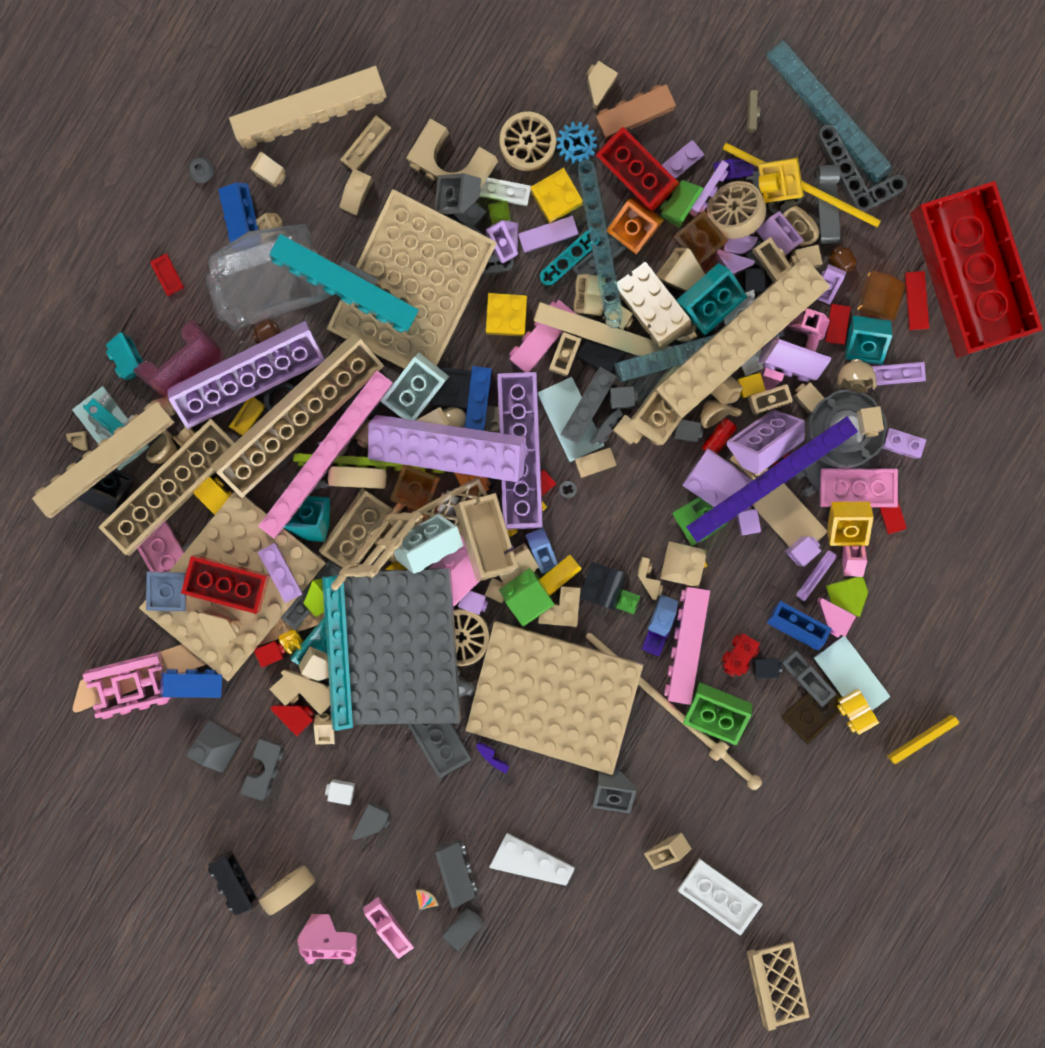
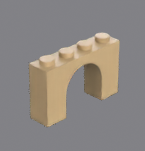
[407,119,498,190]

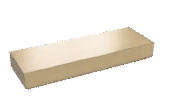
[340,115,391,170]

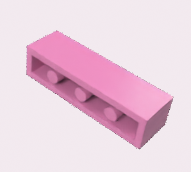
[509,300,577,373]

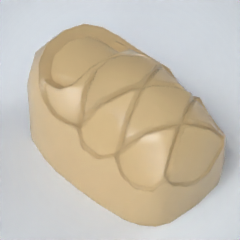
[783,206,820,246]

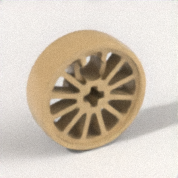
[499,112,557,171]
[707,181,766,239]
[328,467,387,489]
[453,608,490,666]
[258,865,315,915]

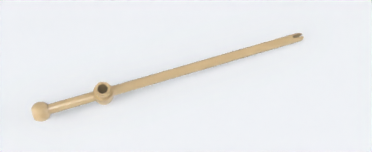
[586,633,762,790]

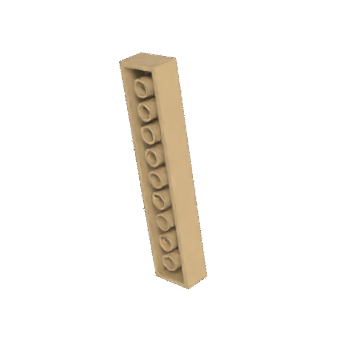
[654,257,830,418]
[211,334,384,498]

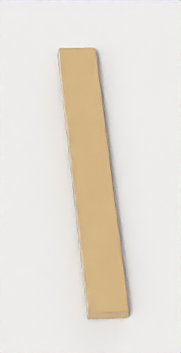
[533,302,684,368]

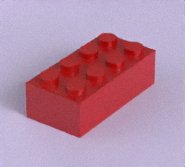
[596,127,680,211]
[181,554,270,614]

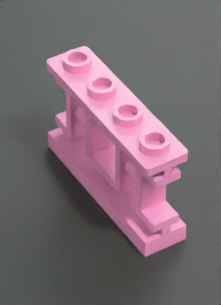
[82,652,171,719]

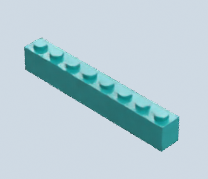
[269,234,419,333]

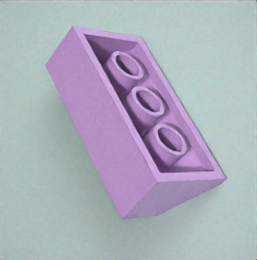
[727,409,805,474]

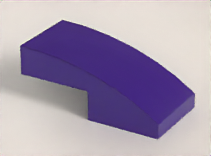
[713,158,755,182]
[641,620,674,657]
[476,741,509,774]

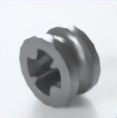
[559,481,577,498]

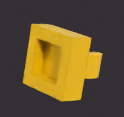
[278,629,304,654]

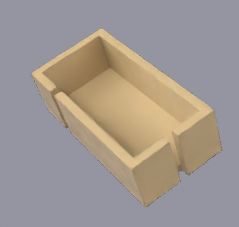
[614,262,692,350]
[454,493,518,582]

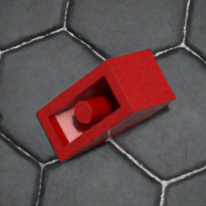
[270,704,315,736]

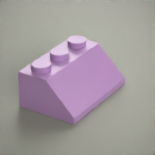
[758,339,831,383]
[682,449,754,507]

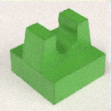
[616,590,640,614]

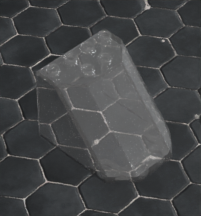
[206,224,329,330]

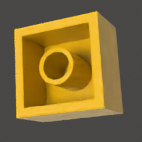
[530,168,583,223]
[486,293,527,337]
[827,502,873,546]

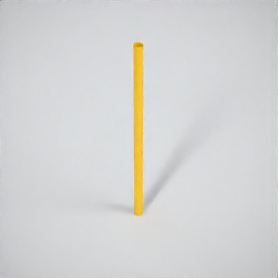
[723,143,881,227]

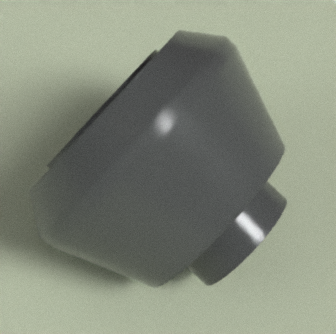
[188,157,214,183]

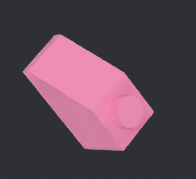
[842,546,867,577]
[817,598,856,638]

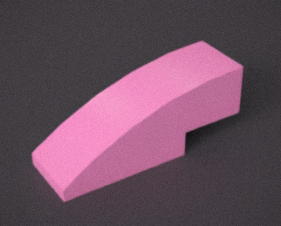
[363,897,414,959]

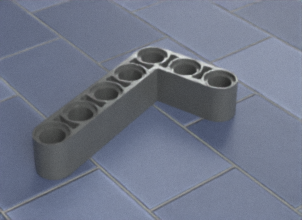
[816,125,907,212]

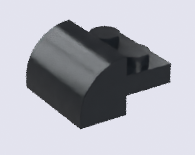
[580,562,627,610]

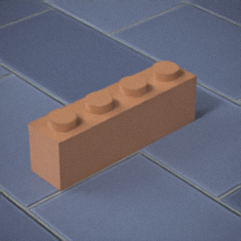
[595,84,676,141]

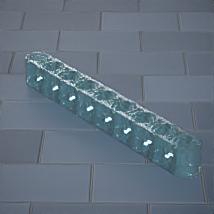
[766,41,893,183]
[578,160,622,328]
[614,329,785,382]

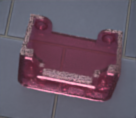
[133,319,222,398]

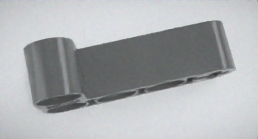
[814,165,840,245]

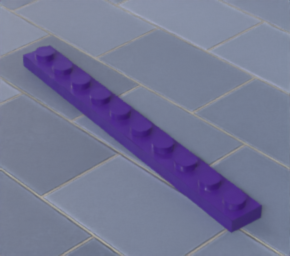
[686,416,858,542]

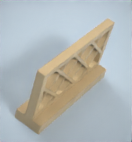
[412,477,487,537]
[747,941,809,1031]

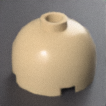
[837,359,877,393]

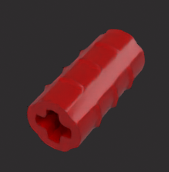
[701,418,737,454]

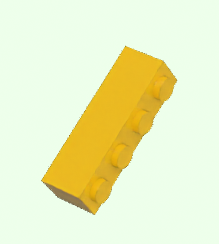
[193,477,233,515]

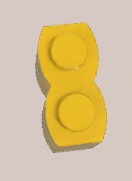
[837,689,879,735]

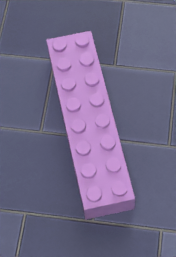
[167,321,325,429]
[497,372,543,529]
[368,415,526,482]

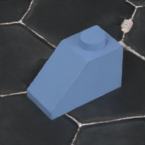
[526,528,558,574]
[647,594,678,636]

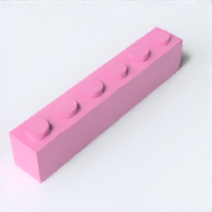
[664,586,710,705]

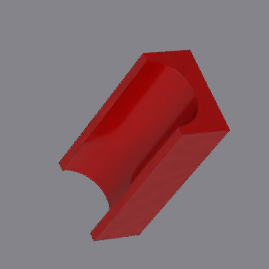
[910,181,1043,358]

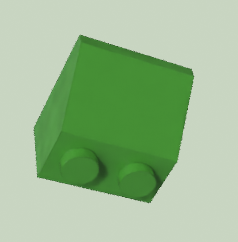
[660,180,704,228]
[672,497,728,546]
[499,568,555,626]

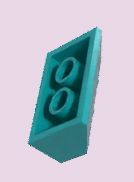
[676,263,748,335]

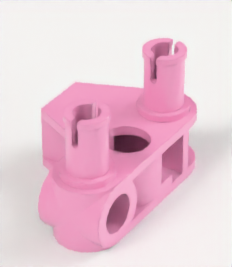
[771,308,830,352]
[297,914,357,965]

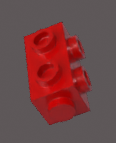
[721,633,760,677]

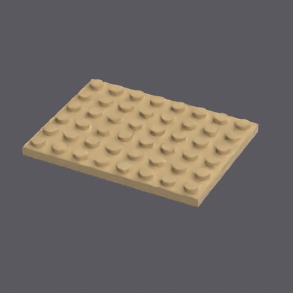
[327,189,497,369]
[139,491,326,681]
[465,621,644,775]

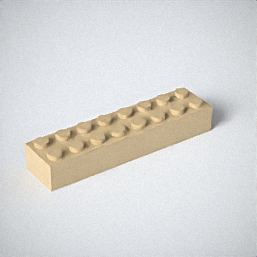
[229,66,387,149]
[99,419,235,555]

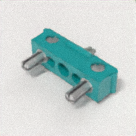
[83,392,134,439]

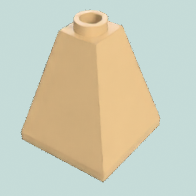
[656,248,705,292]

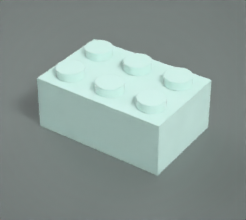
[381,353,449,420]
[392,514,464,573]

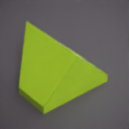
[826,576,868,617]
[303,579,324,617]

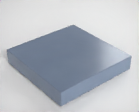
[146,571,186,611]

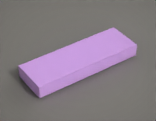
[518,216,579,253]
[872,362,926,385]

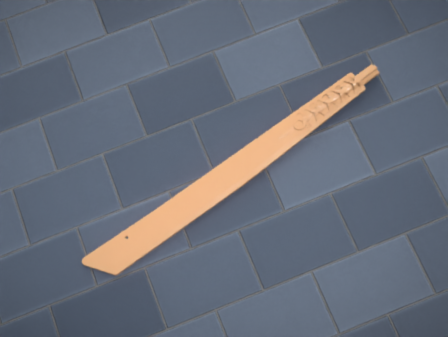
[73,613,325,712]

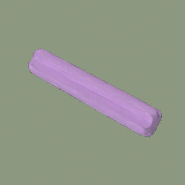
[796,551,837,601]

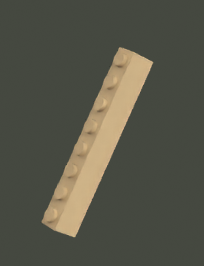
[32,402,175,518]

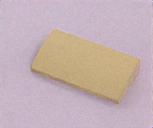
[628,366,682,445]
[319,488,392,568]

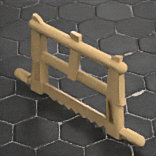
[331,500,423,590]

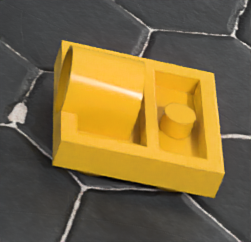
[758,157,804,203]

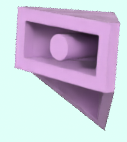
[486,220,519,263]
[715,249,755,276]

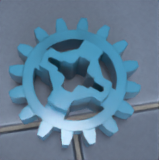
[556,122,597,165]

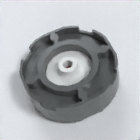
[805,389,887,469]

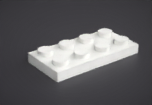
[677,858,763,936]

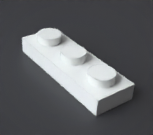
[479,178,531,206]

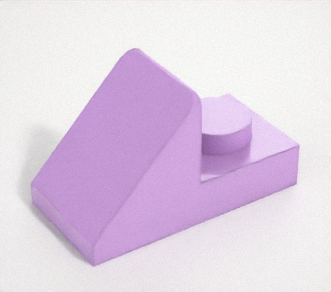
[817,264,846,305]

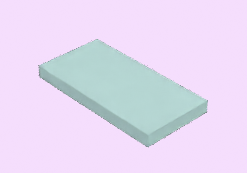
[537,377,604,462]
[72,386,150,470]
[813,636,890,710]

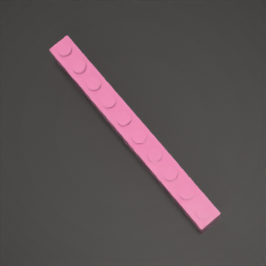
[258,371,393,538]

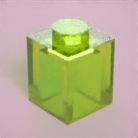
[488,201,511,226]

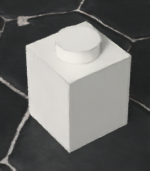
[325,779,355,805]

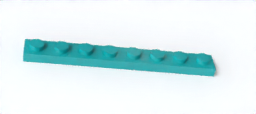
[322,575,353,731]

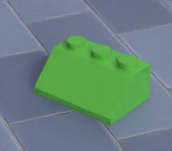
[683,682,752,745]

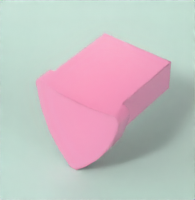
[760,368,784,391]

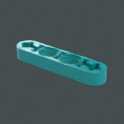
[540,230,600,286]

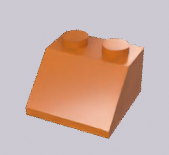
[607,197,664,254]

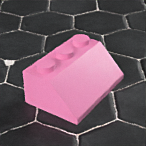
[429,536,480,607]

